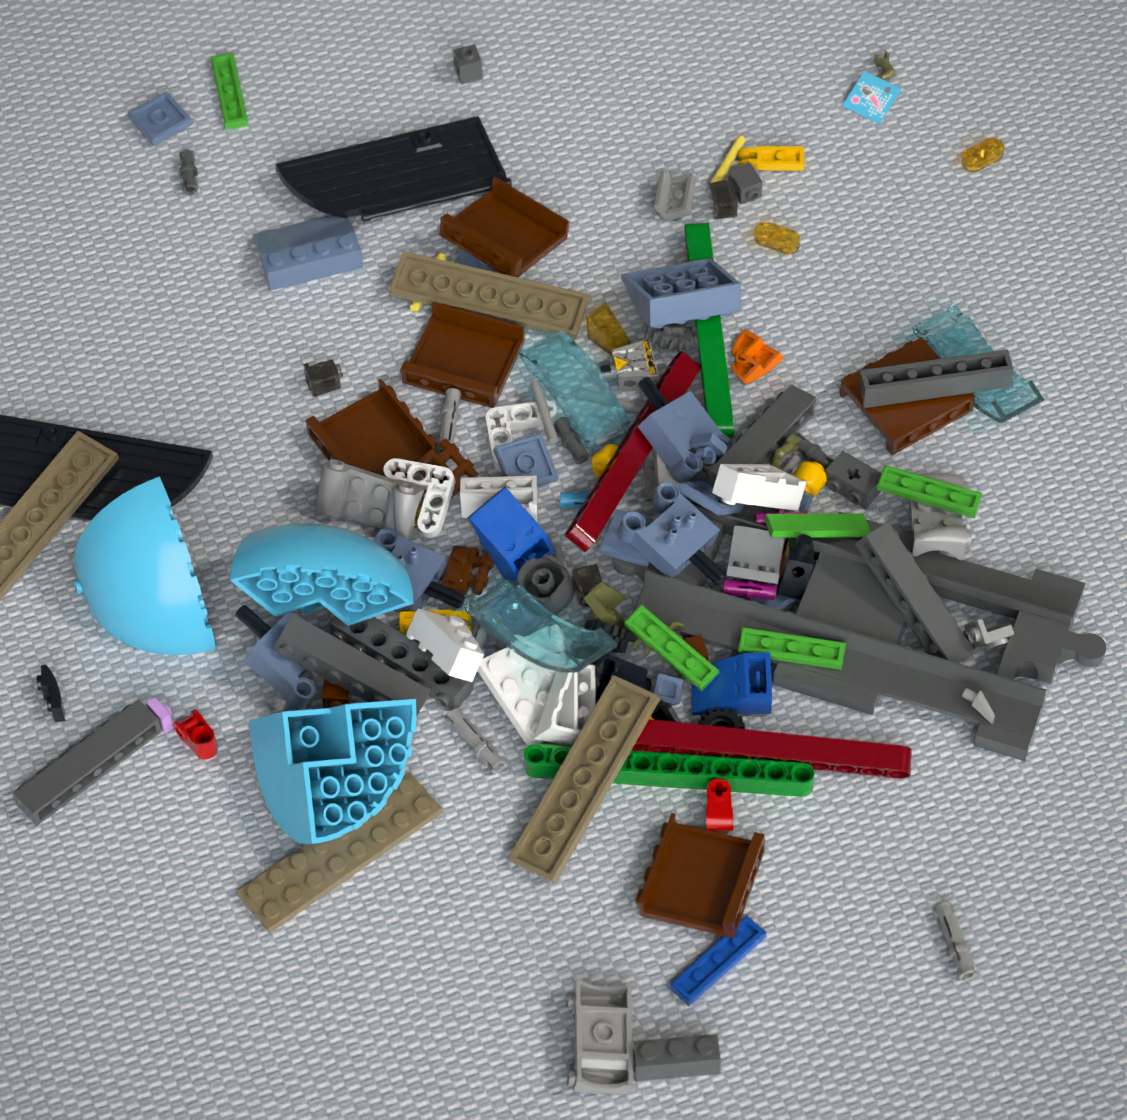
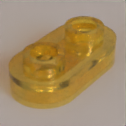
[961,138,1005,172]
[754,222,800,254]

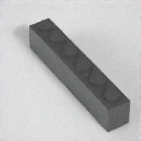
[859,349,1014,408]
[707,384,816,486]
[855,522,976,664]
[273,614,431,715]
[13,699,161,826]

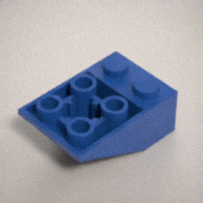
[467,487,556,582]
[691,653,772,715]

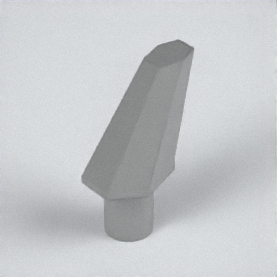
[962,688,995,724]

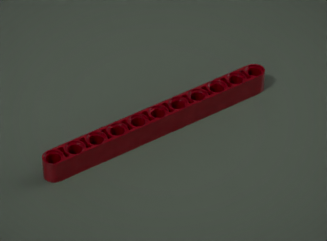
[564,350,701,552]
[631,719,912,779]

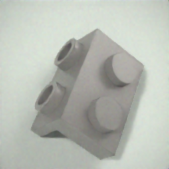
[654,170,696,221]
[963,618,1015,650]

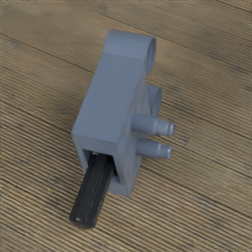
[638,376,733,484]
[618,481,726,585]
[376,528,465,613]
[235,605,316,710]

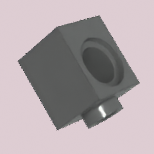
[453,44,483,85]
[728,162,763,205]

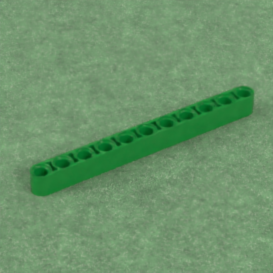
[685,222,734,438]
[524,744,815,797]

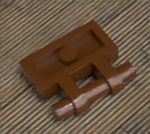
[417,438,479,499]
[441,546,494,595]

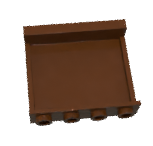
[439,177,570,277]
[401,302,525,408]
[840,337,975,456]
[305,379,437,477]
[636,813,766,939]

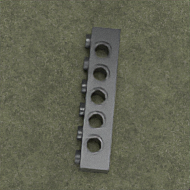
[329,616,474,709]

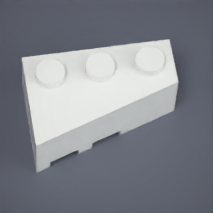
[712,464,806,511]
[460,476,538,523]
[406,608,484,682]
[534,660,596,746]

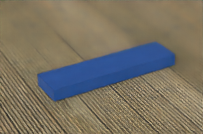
[669,915,767,1006]

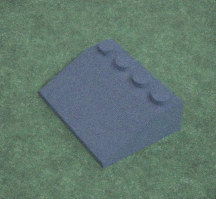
[253,215,363,291]
[621,258,741,328]

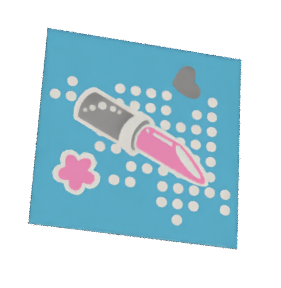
[842,71,902,124]

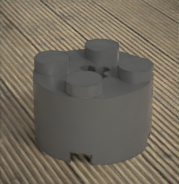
[517,555,575,617]

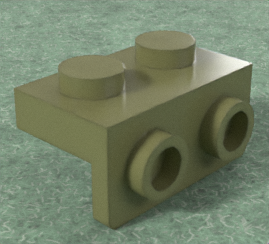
[583,581,626,629]

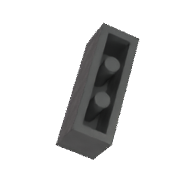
[633,1034,721,1081]

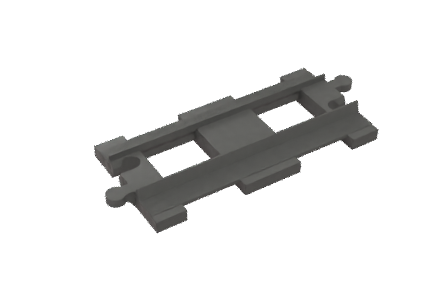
[612,471,1106,761]

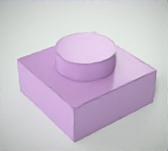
[146,697,173,733]

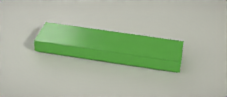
[211,53,249,130]
[877,465,983,519]
[765,513,870,538]
[624,604,719,692]
[738,627,846,670]

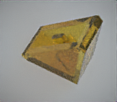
[587,302,631,356]

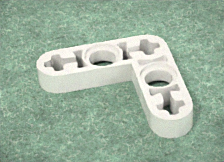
[486,400,557,472]
[383,459,456,538]

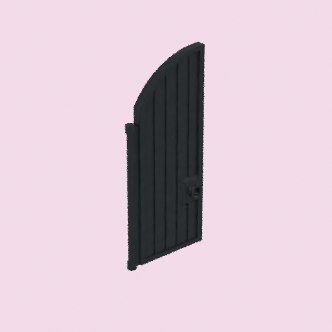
[275,116,512,222]
[0,415,213,521]

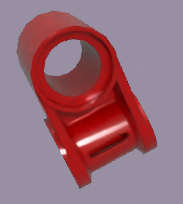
[172,709,218,760]
[706,779,733,832]

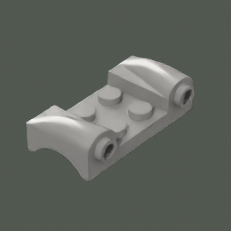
[314,459,424,540]
[909,473,972,560]
[566,980,633,1095]

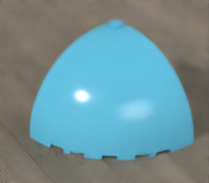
[73,477,216,655]
[230,523,414,626]
[249,699,417,844]

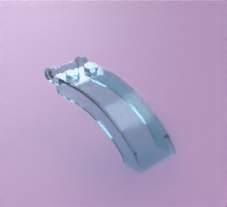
[912,304,1045,424]
[518,332,632,456]
[465,579,617,673]

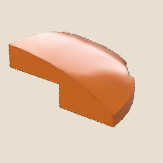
[732,329,784,384]

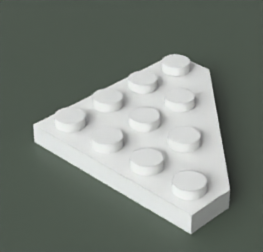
[477,623,573,747]

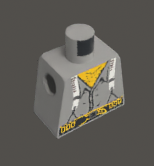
[599,339,659,392]

